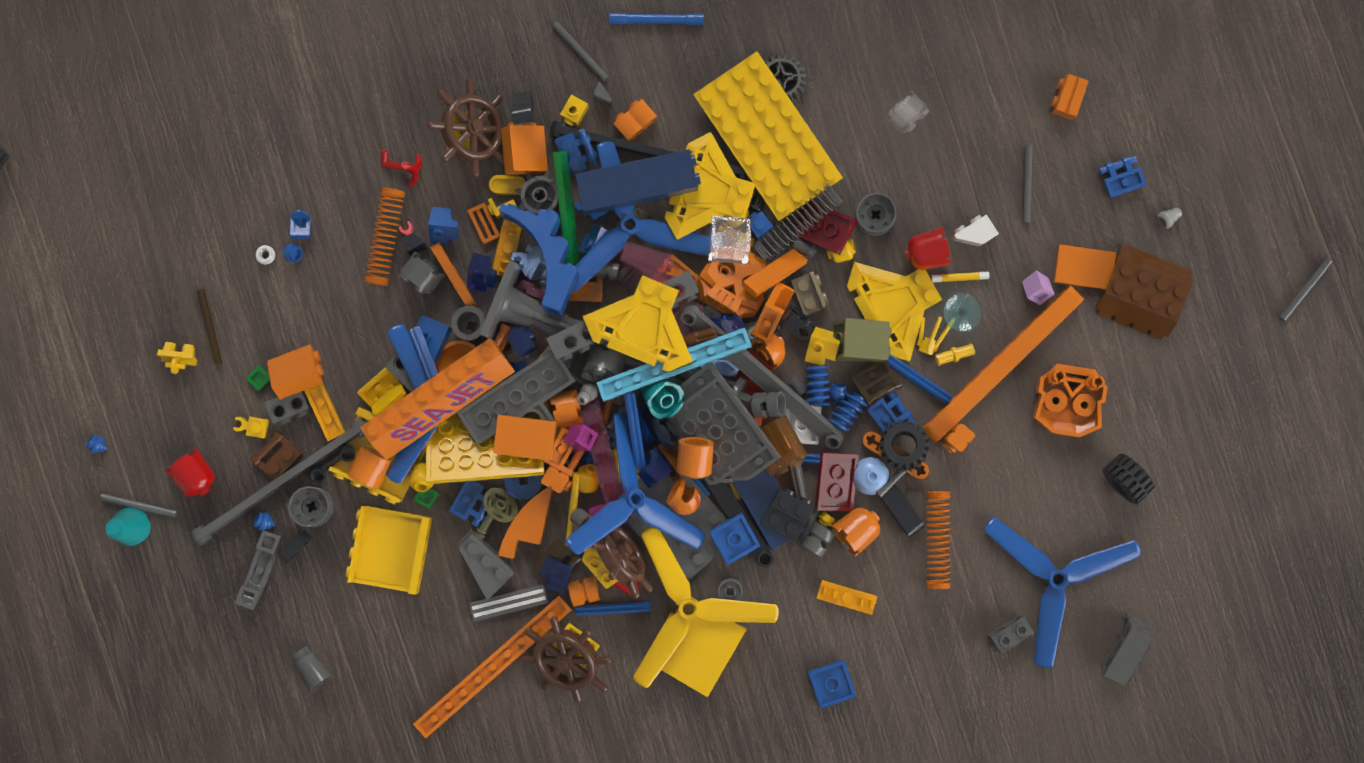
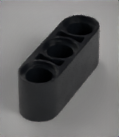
[512,91,534,126]
[880,484,925,538]

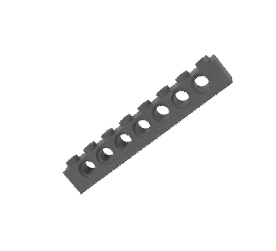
[546,270,699,362]

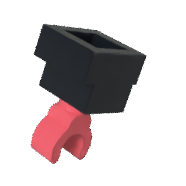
[399,221,428,256]

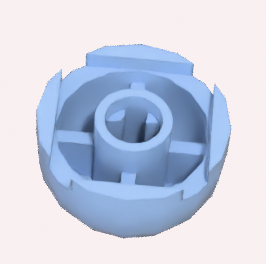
[854,457,890,495]

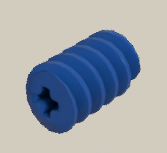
[805,366,830,406]
[827,389,868,431]

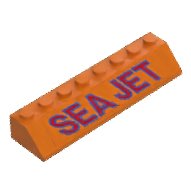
[360,338,515,460]

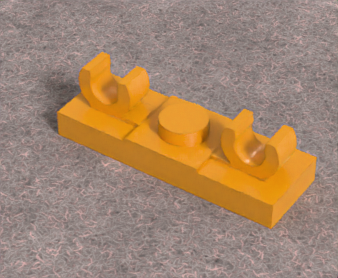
[490,219,522,277]
[304,383,346,442]
[816,580,877,615]

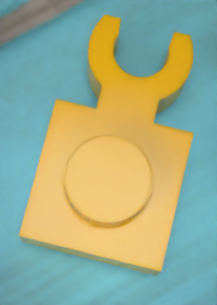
[233,416,270,439]

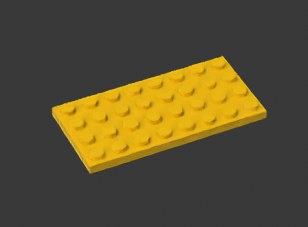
[693,51,843,222]

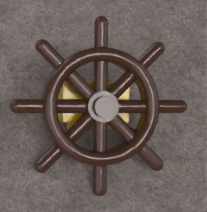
[427,78,506,178]
[582,515,653,599]
[521,616,612,703]

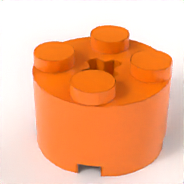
[550,389,585,430]

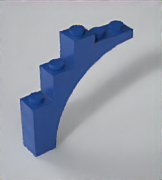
[499,204,579,317]

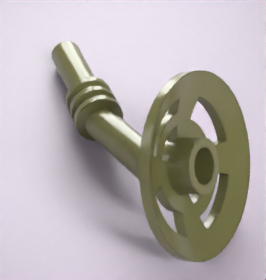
[475,488,517,539]

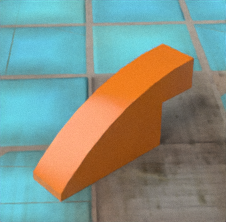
[498,487,553,559]

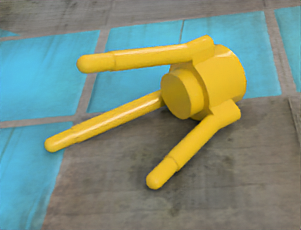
[917,316,955,356]

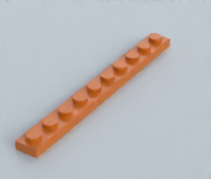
[413,595,572,739]

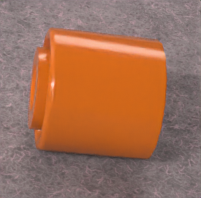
[677,437,714,479]
[347,447,392,489]

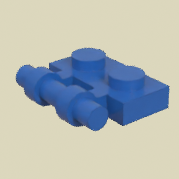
[555,128,600,175]
[1098,156,1147,198]
[866,391,915,433]
[449,481,496,527]

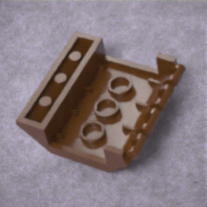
[1096,243,1192,340]

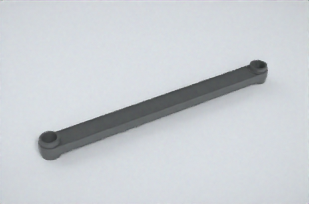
[680,304,843,449]
[191,418,367,546]

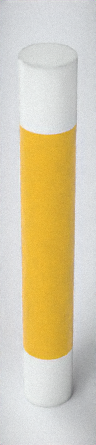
[931,272,989,282]

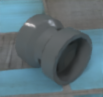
[596,263,619,282]

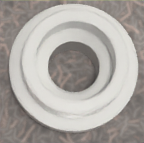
[256,245,275,265]

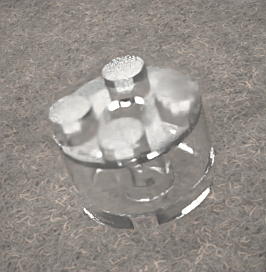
[884,90,930,134]

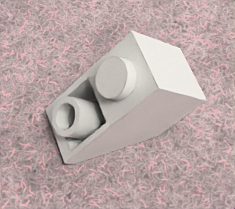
[951,215,999,246]

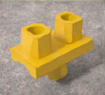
[157,342,197,374]

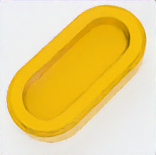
[489,175,526,196]

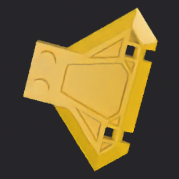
[665,132,756,240]
[847,262,942,362]
[583,275,693,372]

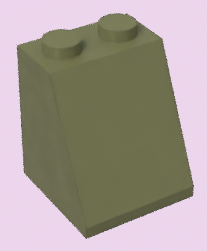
[832,318,891,362]

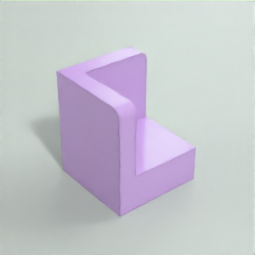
[1022,271,1054,305]

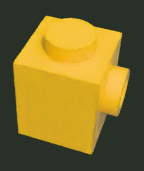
[560,95,589,127]

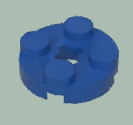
[504,475,543,499]

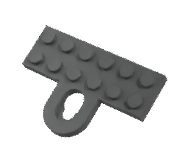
[457,350,576,445]

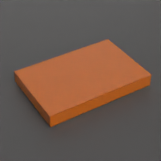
[1053,244,1116,290]
[493,415,557,461]

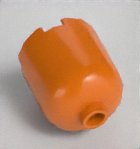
[831,507,880,557]

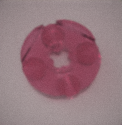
[516,279,546,299]

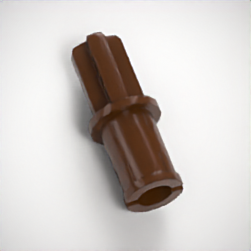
[682,327,718,347]

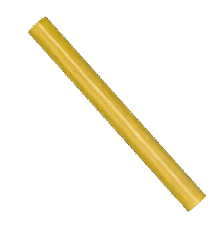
[565,472,581,547]

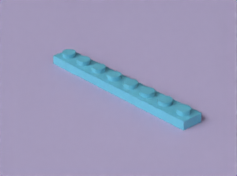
[597,328,752,401]

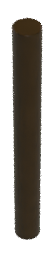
[197,289,222,365]

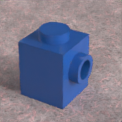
[746,211,773,240]

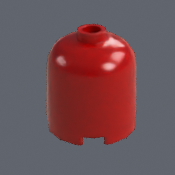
[904,227,951,270]
[164,448,215,497]

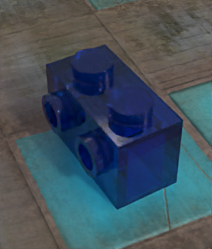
[506,325,539,358]

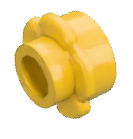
[818,511,836,528]

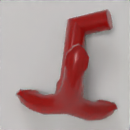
[381,150,422,188]

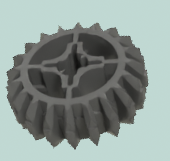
[763,54,807,103]

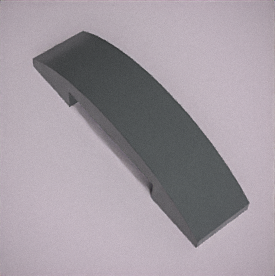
[234,530,281,610]

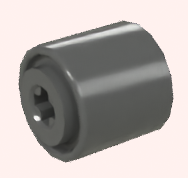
[451,306,486,344]

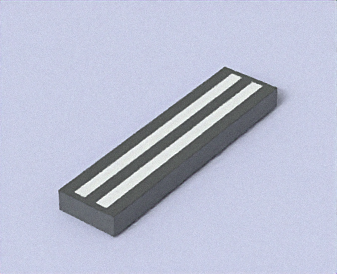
[469,584,549,622]

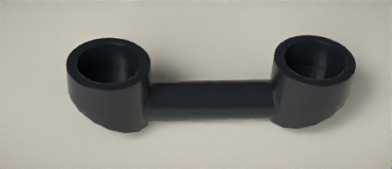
[309,445,356,483]

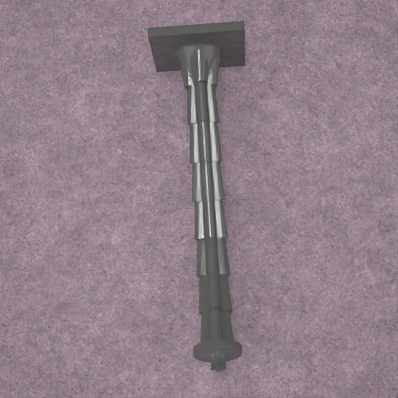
[480,260,752,407]

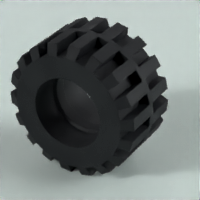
[880,420,929,471]
[1102,453,1155,505]

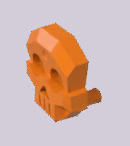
[696,246,769,324]
[1032,364,1108,437]

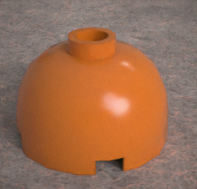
[749,334,785,371]

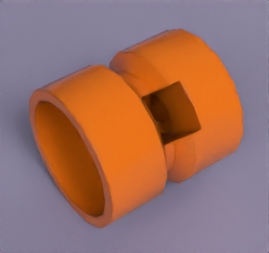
[568,576,600,607]

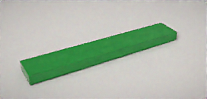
[553,151,580,266]

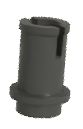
[792,238,818,259]

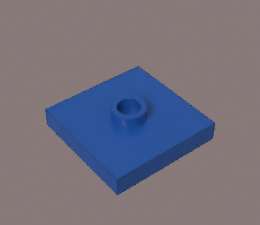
[416,315,452,363]
[708,512,760,565]
[807,659,857,709]

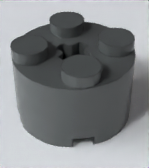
[399,252,445,294]
[581,346,626,388]

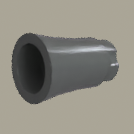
[292,646,333,691]

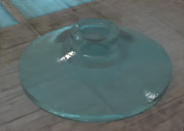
[943,293,982,331]

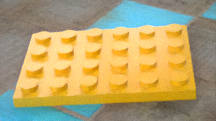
[426,412,545,484]

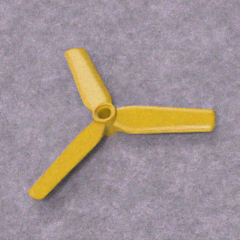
[633,526,779,688]

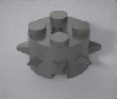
[515,171,559,216]

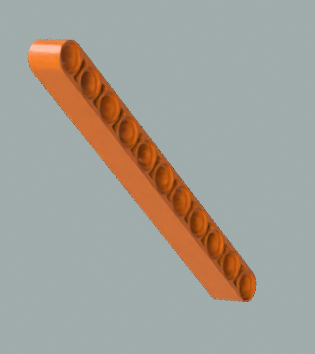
[923,285,1084,443]

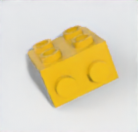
[357,367,406,417]

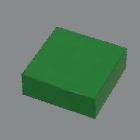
[245,365,271,392]
[413,488,440,510]

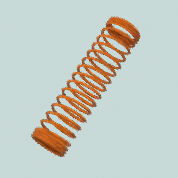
[363,187,405,286]
[925,491,951,589]

